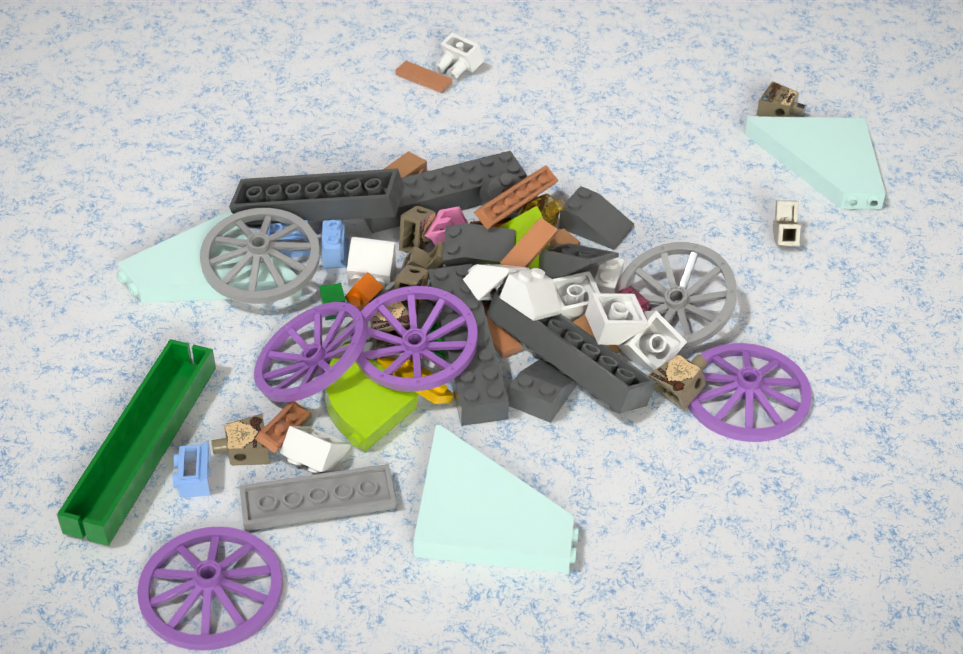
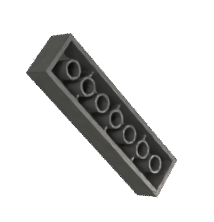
[364,151,527,233]
[229,168,404,225]
[428,264,509,426]
[486,291,657,414]

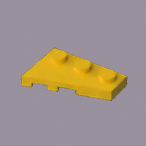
[377,357,454,404]

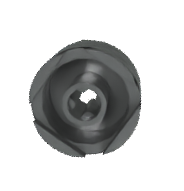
[479,173,524,215]

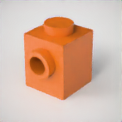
[345,272,384,312]

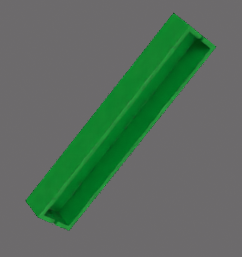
[57,339,216,546]

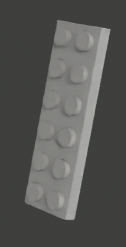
[240,464,397,531]

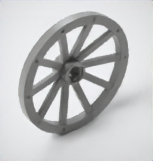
[200,208,320,304]
[615,242,737,349]

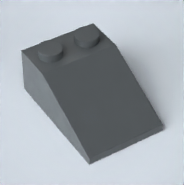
[559,186,634,250]
[443,223,516,267]
[539,243,619,279]
[509,359,577,423]

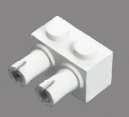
[433,33,484,80]

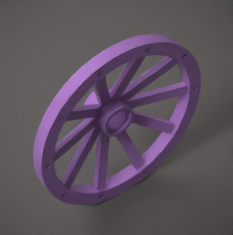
[351,286,478,392]
[254,302,368,402]
[688,343,812,442]
[137,527,283,650]

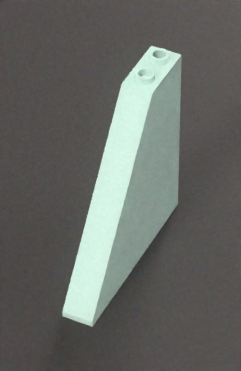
[745,116,885,209]
[117,211,302,303]
[413,425,578,573]

